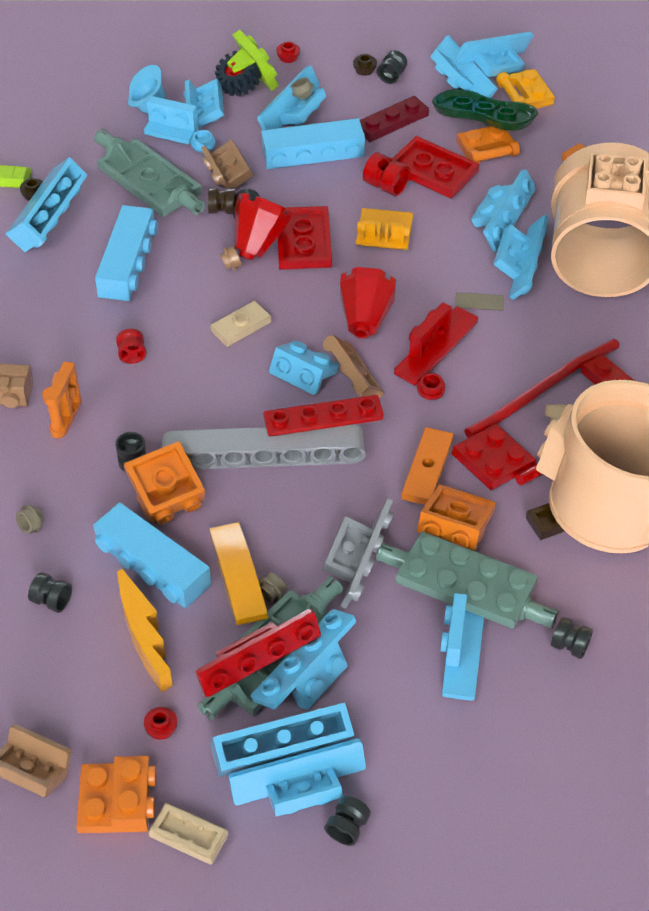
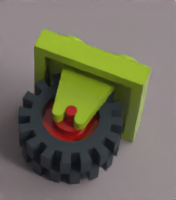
[215,29,279,97]

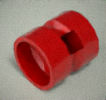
[363,152,410,197]

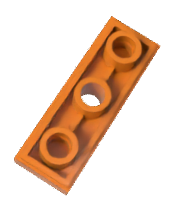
[401,427,454,505]

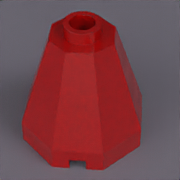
[234,193,292,261]
[340,267,396,339]

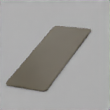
[455,292,504,311]

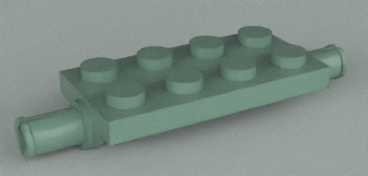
[94,128,205,217]
[376,531,559,629]
[197,576,343,720]

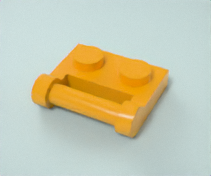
[496,69,555,109]

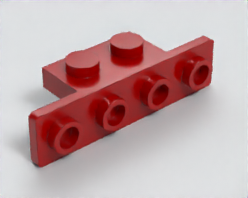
[394,302,478,386]
[263,395,384,437]
[196,609,321,698]

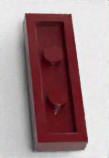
[360,95,429,142]

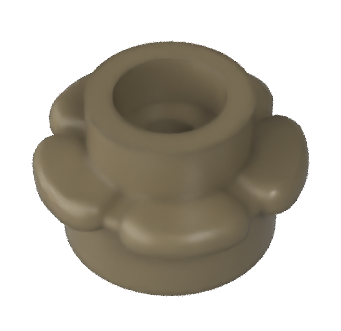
[291,78,314,99]
[16,505,44,534]
[259,573,288,602]

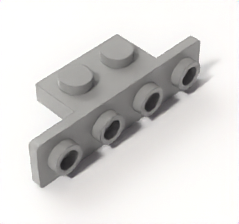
[322,498,394,609]

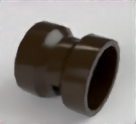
[208,188,236,214]

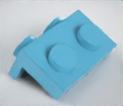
[183,79,224,127]
[269,341,339,395]

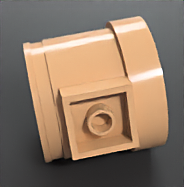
[551,142,649,297]
[536,380,649,553]

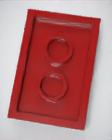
[392,136,479,199]
[277,206,332,270]

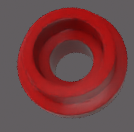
[276,41,300,63]
[417,373,446,400]
[143,707,177,740]

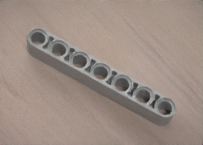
[161,424,366,470]

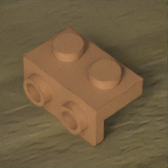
[201,139,254,189]
[0,724,71,798]

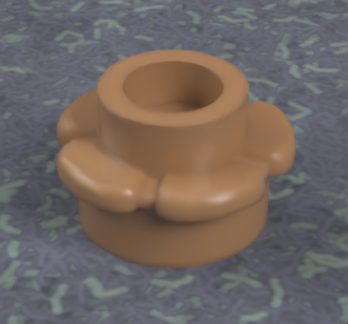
[220,246,242,271]

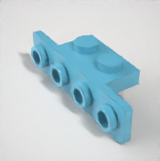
[455,32,534,77]
[430,35,498,98]
[257,65,326,130]
[471,170,536,252]
[493,215,549,300]
[440,593,484,701]
[251,609,356,710]
[228,738,366,816]

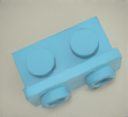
[144,96,198,144]

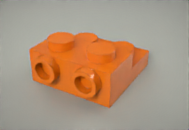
[124,441,205,524]
[417,484,496,551]
[76,756,157,833]

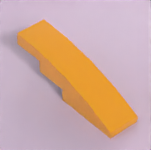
[209,522,268,625]
[117,569,173,693]

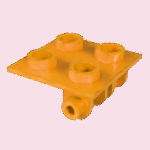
[356,208,413,250]

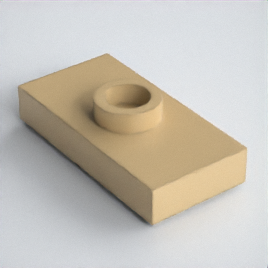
[211,300,271,347]
[149,803,228,865]

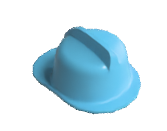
[128,65,166,113]

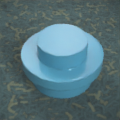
[191,130,216,153]

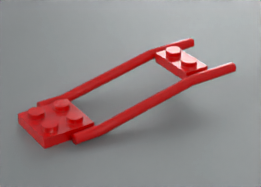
[452,339,635,491]

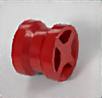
[116,329,146,364]

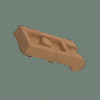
[323,335,385,399]

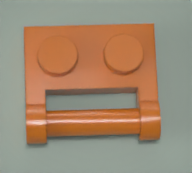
[456,126,520,164]
[42,361,82,438]

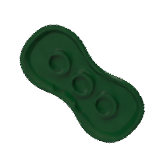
[432,89,538,131]

